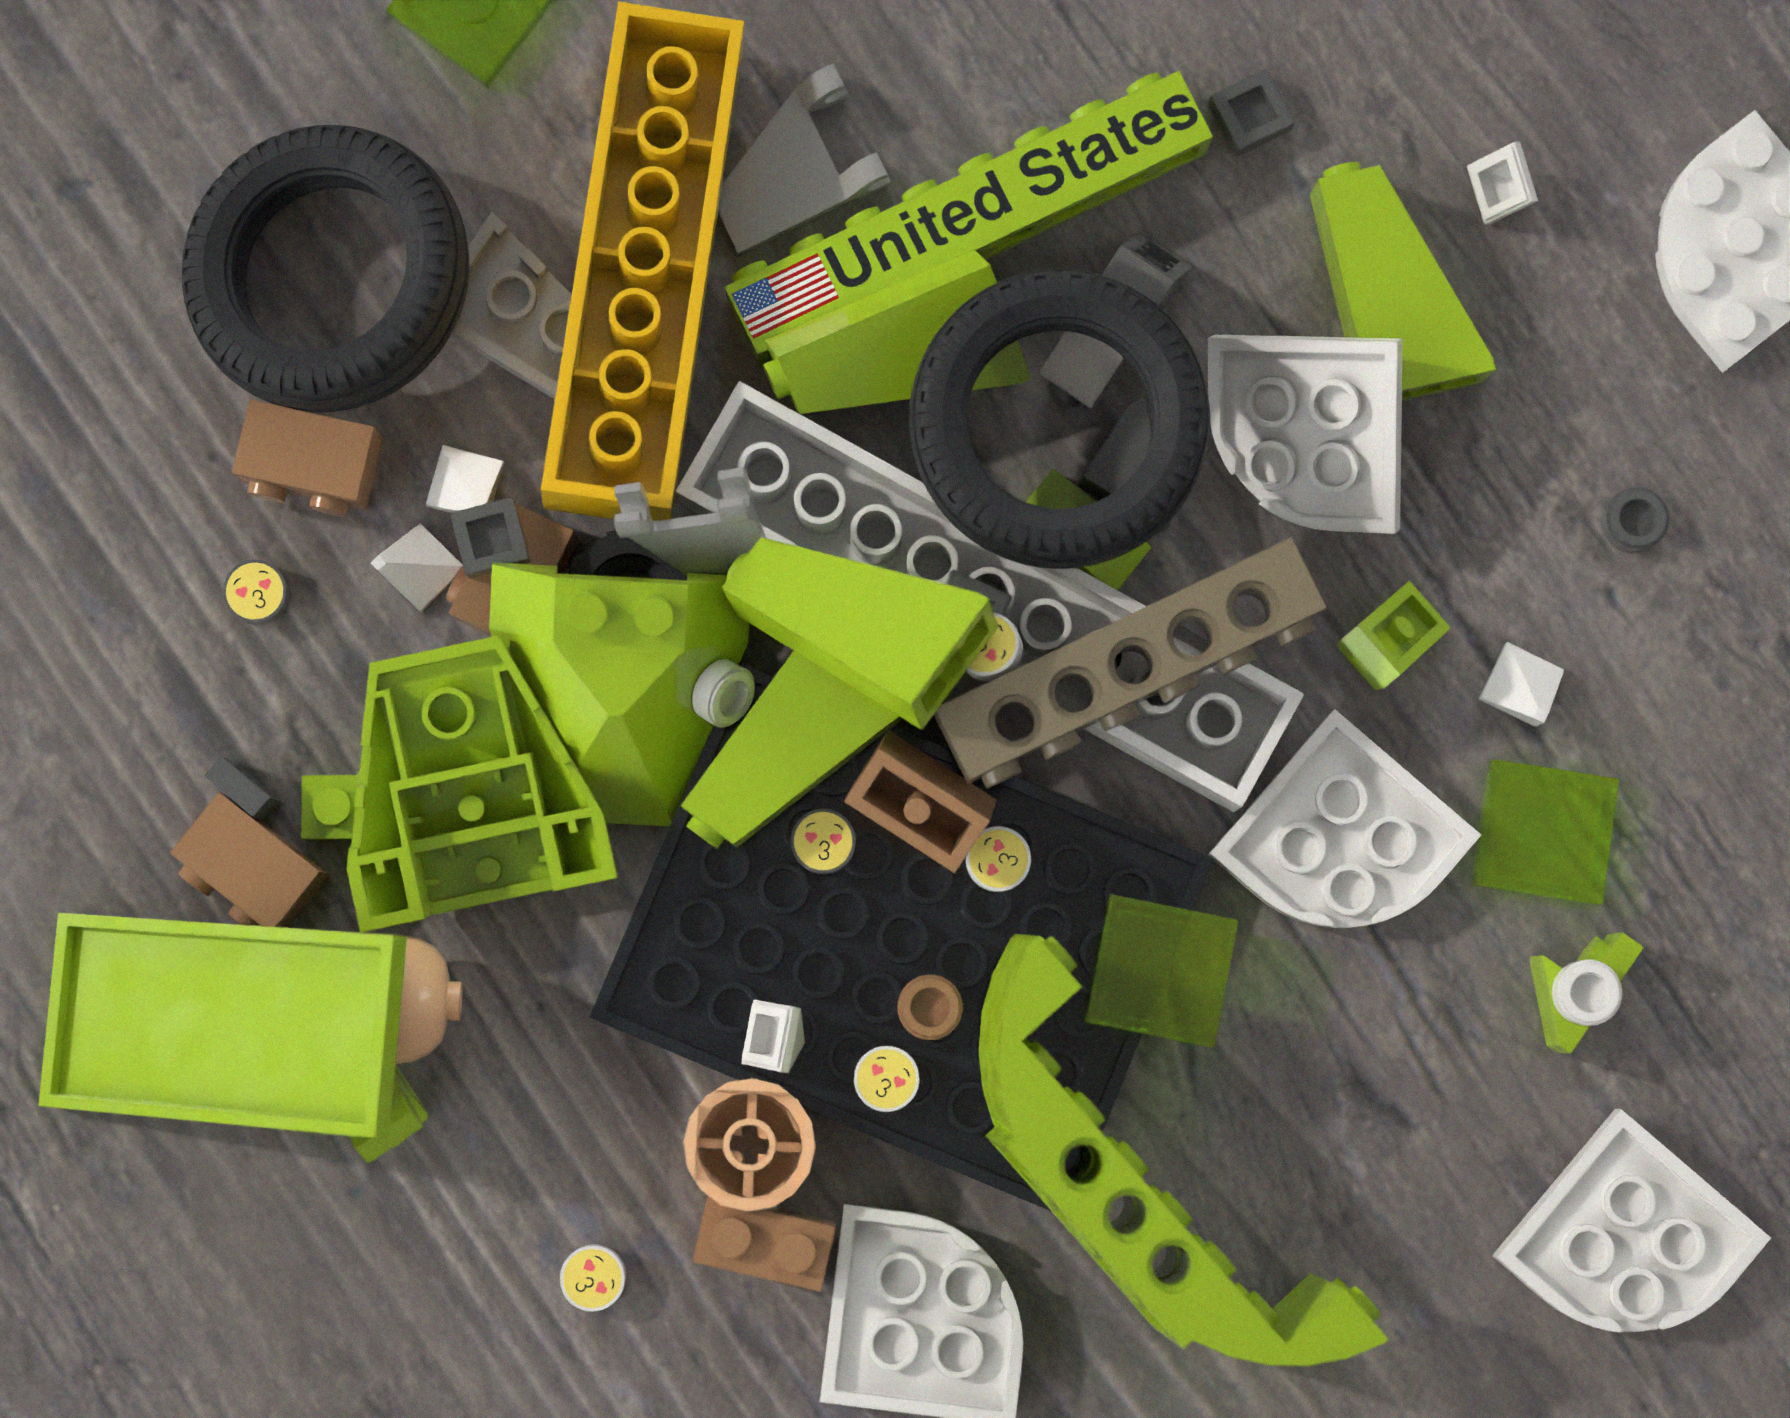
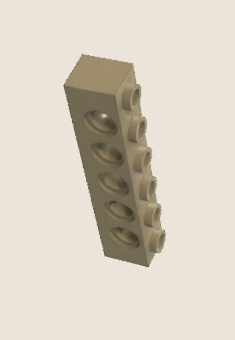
[934,537,1327,788]

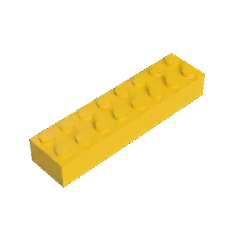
[541,1,744,521]

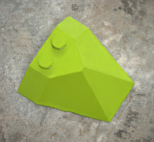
[489,562,749,826]
[347,636,618,933]

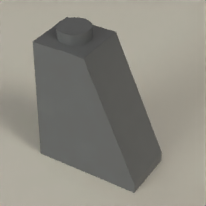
[1038,232,1192,408]

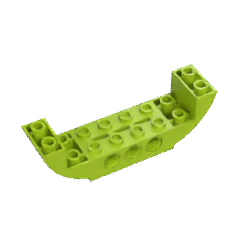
[978,934,1389,1366]

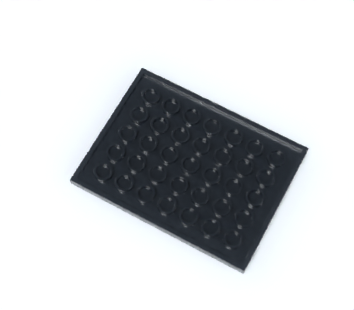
[589,662,1214,1212]

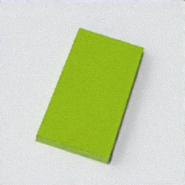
[38,913,407,1138]

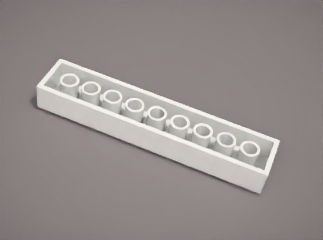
[675,381,1304,812]

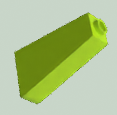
[1309,162,1496,401]
[763,250,1032,414]
[722,537,999,730]
[681,651,904,849]

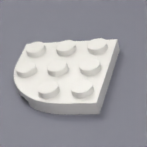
[1655,110,1790,373]
[1208,335,1403,534]
[1208,709,1481,928]
[1492,1109,1771,1333]
[820,1204,1023,1418]

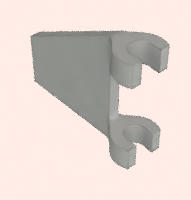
[718,64,892,256]
[614,468,766,576]

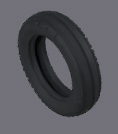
[182,125,470,412]
[909,269,1210,569]

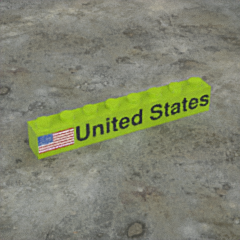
[724,71,1213,368]

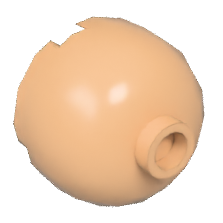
[385,933,462,1064]
[684,1078,815,1212]

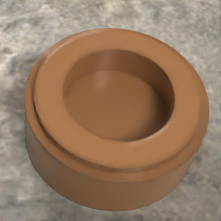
[897,975,963,1040]

